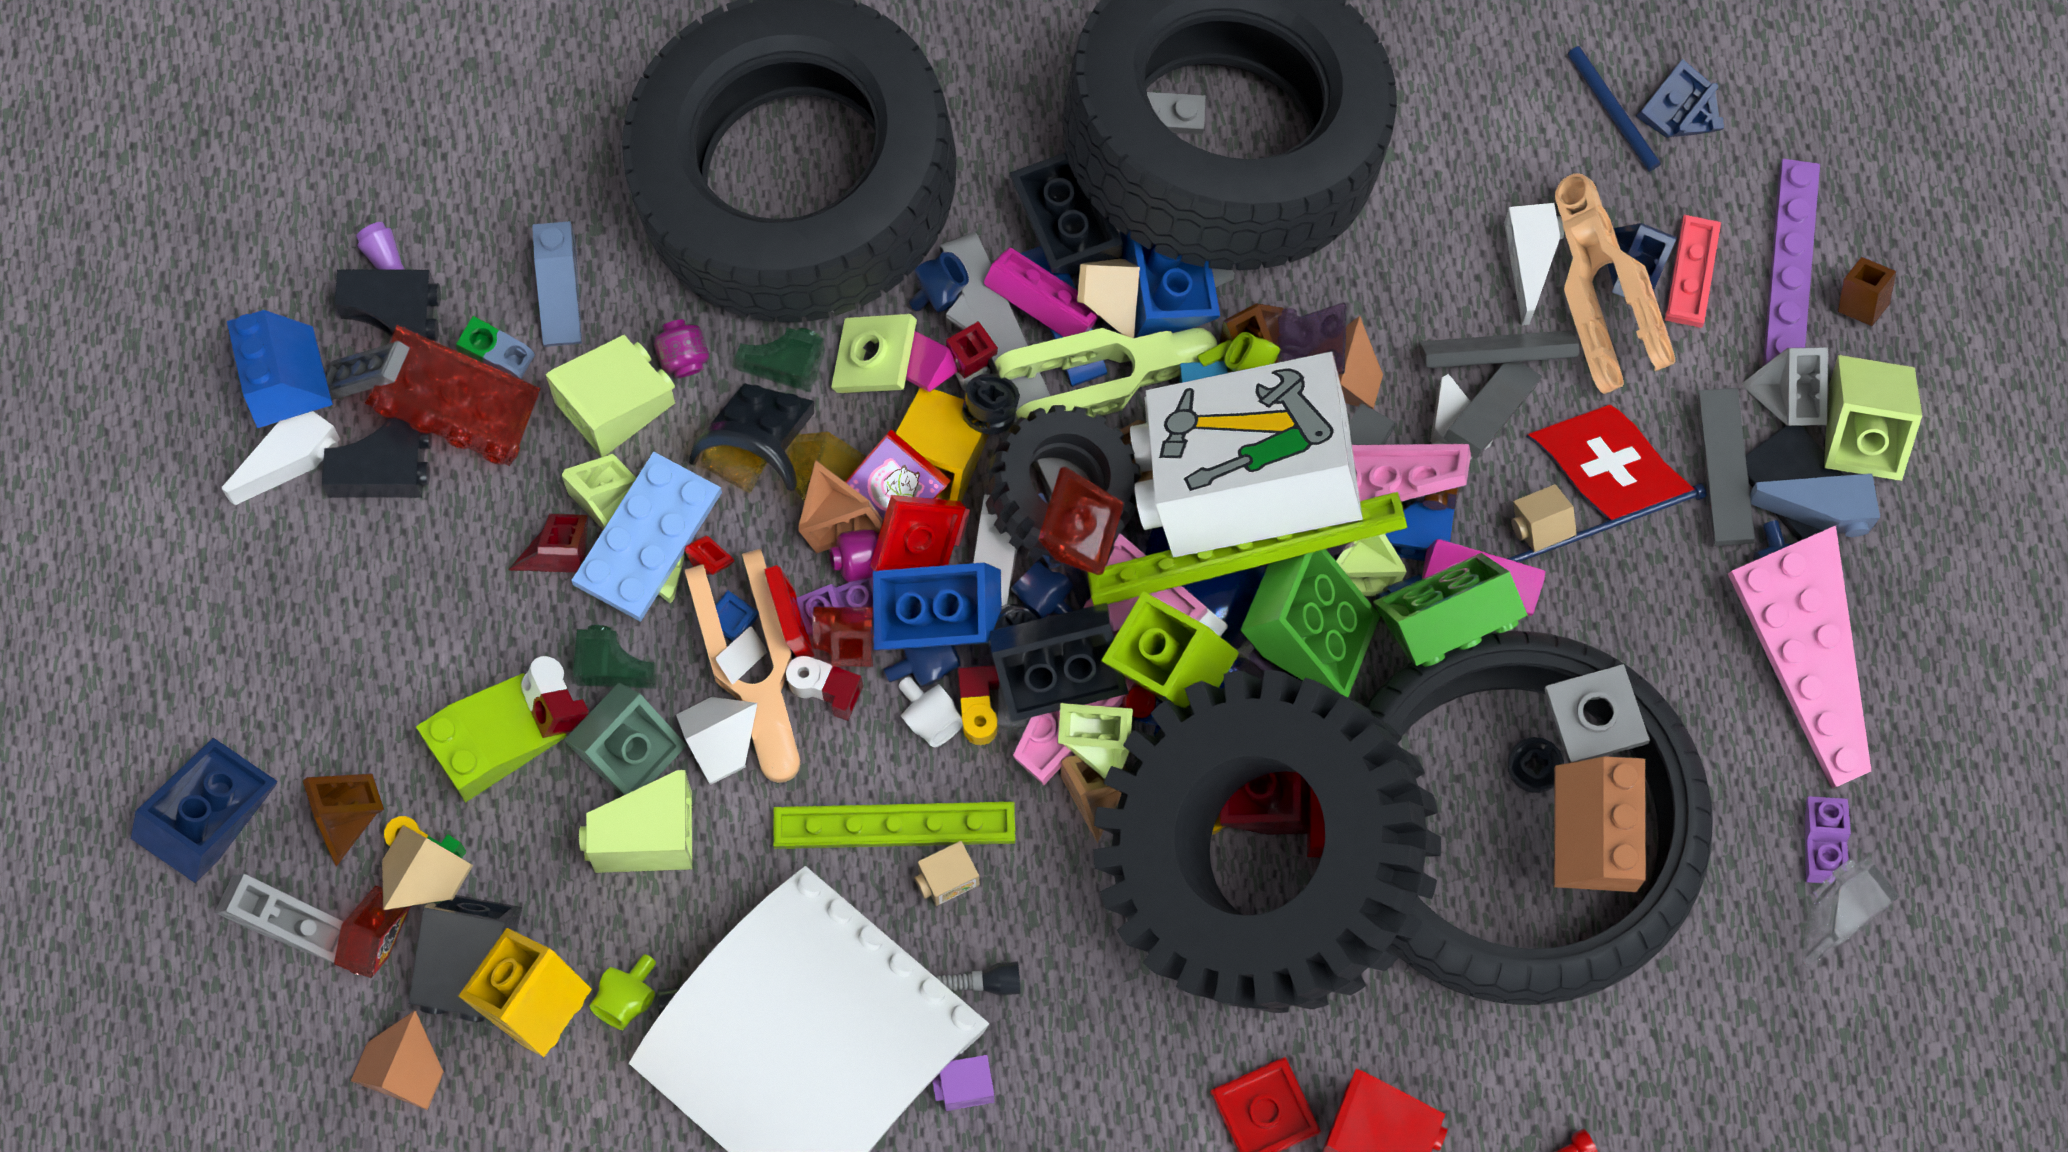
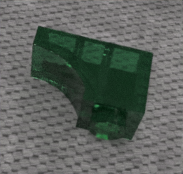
[735,327,825,392]
[573,625,658,689]

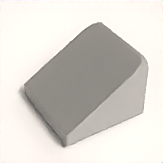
[946,295,976,335]

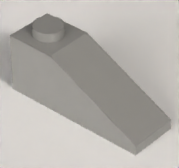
[214,874,353,964]

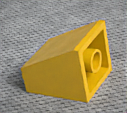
[896,388,990,502]
[458,928,592,1057]

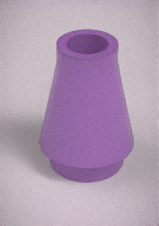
[356,222,405,269]

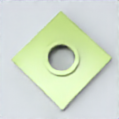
[831,314,917,393]

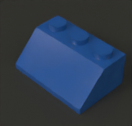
[1119,231,1220,338]
[227,310,333,428]
[873,562,1002,651]

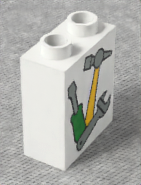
[1130,352,1363,557]

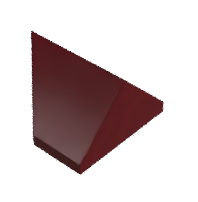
[508,513,588,573]

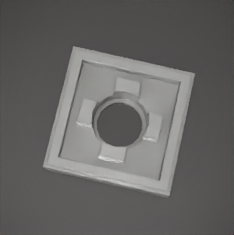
[1544,664,1650,763]

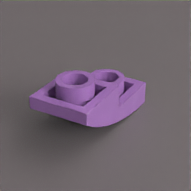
[796,577,873,635]
[1805,796,1851,885]

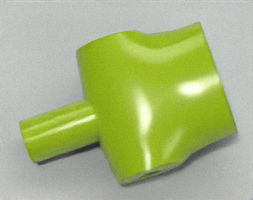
[1225,332,1281,372]
[589,954,656,1030]

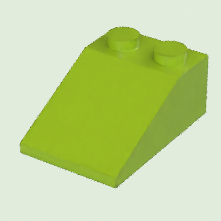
[416,673,567,803]

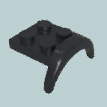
[689,383,814,491]

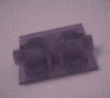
[1277,302,1347,375]

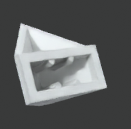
[676,697,757,785]

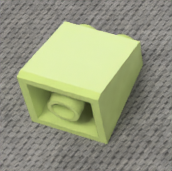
[546,335,675,457]
[1824,355,1922,481]
[579,770,692,873]

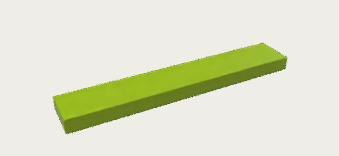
[774,802,1015,849]

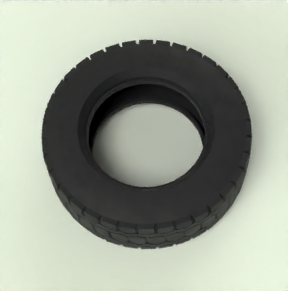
[622,0,957,323]
[1063,0,1397,270]

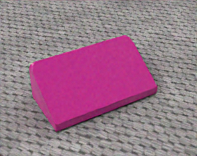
[906,331,958,392]

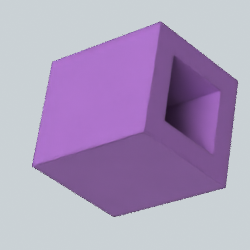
[932,1055,994,1111]

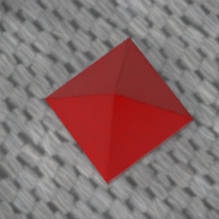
[684,535,735,575]

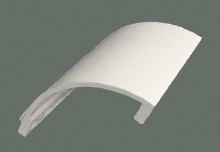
[629,866,989,1152]

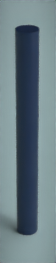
[1567,46,1661,172]

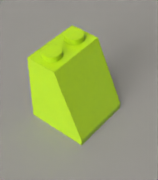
[1101,591,1239,708]

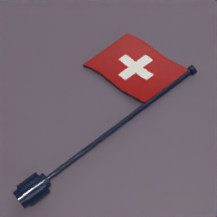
[1376,405,1707,600]

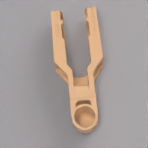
[1555,173,1675,394]
[685,549,800,783]

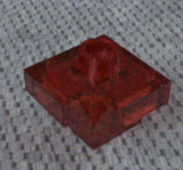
[813,607,874,667]

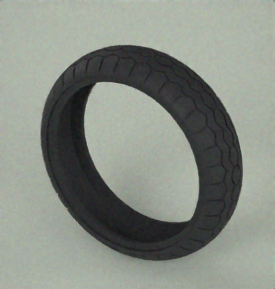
[1365,631,1713,1005]

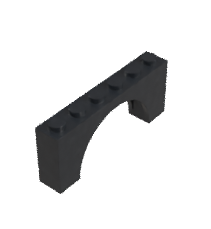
[322,269,441,498]

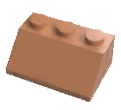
[1554,756,1646,892]

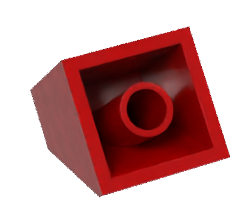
[1322,1068,1448,1152]

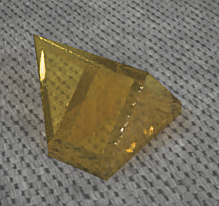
[787,431,867,501]
[701,445,768,494]

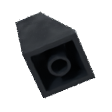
[408,895,522,1022]

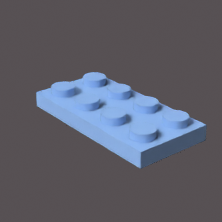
[571,452,722,622]

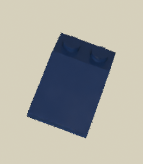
[131,737,278,883]

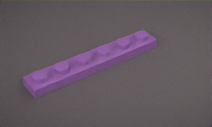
[1763,159,1820,366]

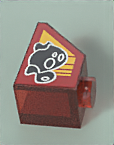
[334,885,411,978]

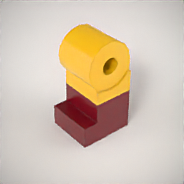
[958,665,999,745]

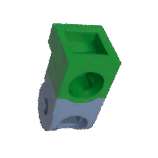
[456,316,535,382]

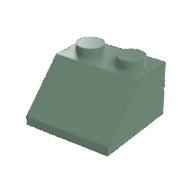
[564,683,687,796]

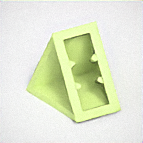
[562,454,636,530]
[1336,534,1407,596]
[1058,703,1133,779]

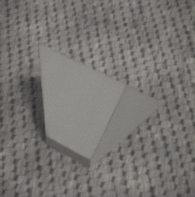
[1742,347,1828,426]

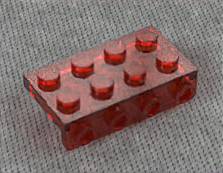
[364,325,541,466]

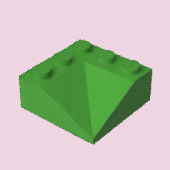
[1241,549,1380,697]
[1373,553,1528,667]

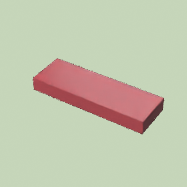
[1665,215,1721,328]

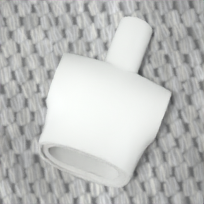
[899,677,963,747]

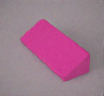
[984,247,1100,337]
[1422,539,1546,616]

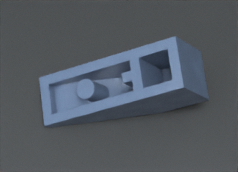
[533,221,582,347]
[1750,474,1880,537]

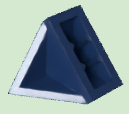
[1607,223,1677,297]

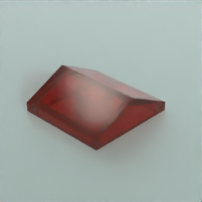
[1038,466,1124,575]

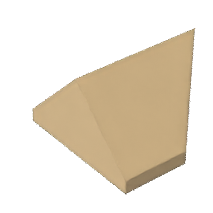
[1077,259,1140,338]
[382,825,473,910]

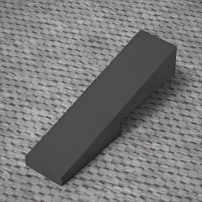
[1696,388,1755,546]

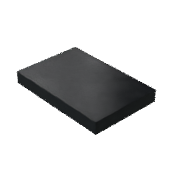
[1746,425,1845,541]

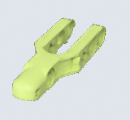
[995,328,1217,420]

